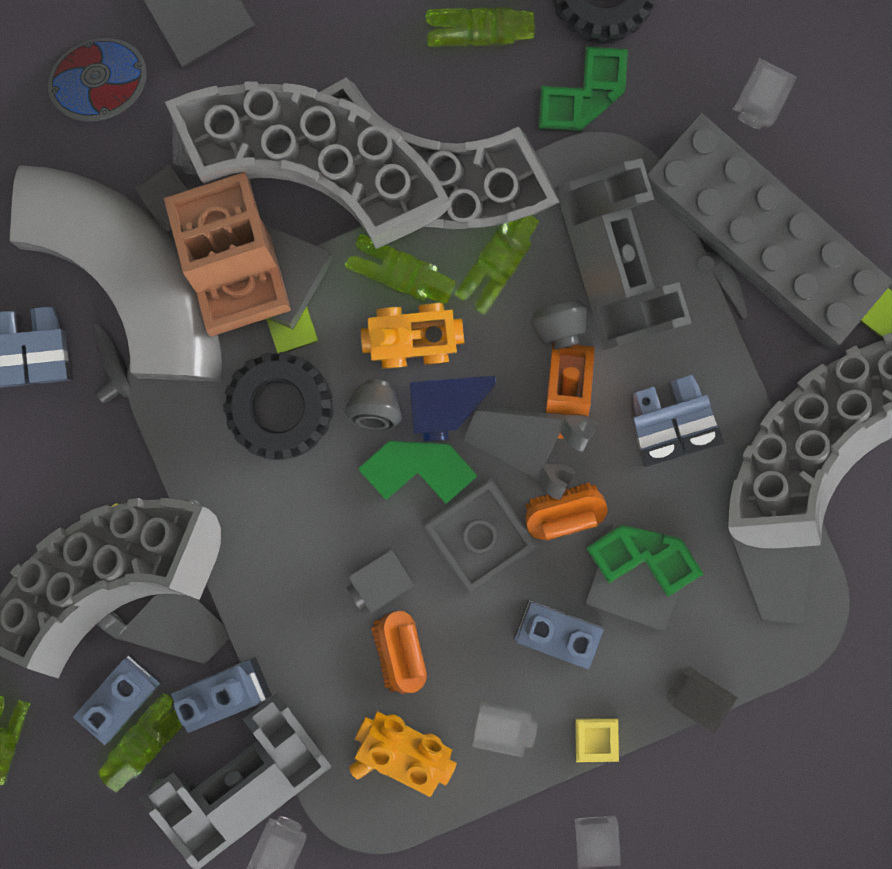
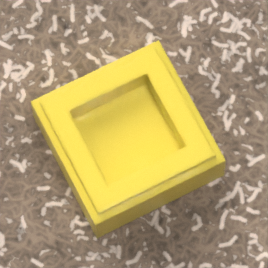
[575,718,619,762]

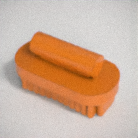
[525,482,608,541]
[371,611,427,694]

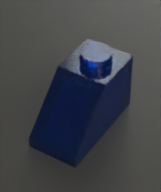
[410,376,496,442]

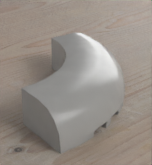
[320,77,560,229]
[165,81,451,249]
[10,165,222,382]
[728,333,892,548]
[0,497,221,678]

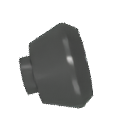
[531,300,588,350]
[345,379,403,431]

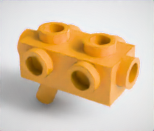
[360,303,464,369]
[349,711,457,797]

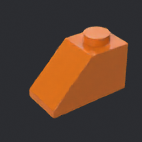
[544,343,595,439]

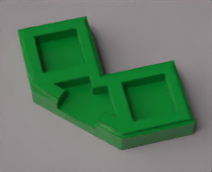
[538,47,628,132]
[358,441,477,504]
[585,525,704,597]

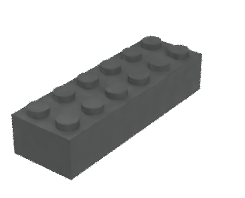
[647,112,892,350]

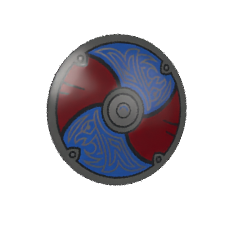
[48,38,147,122]

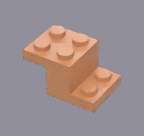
[164,172,291,337]

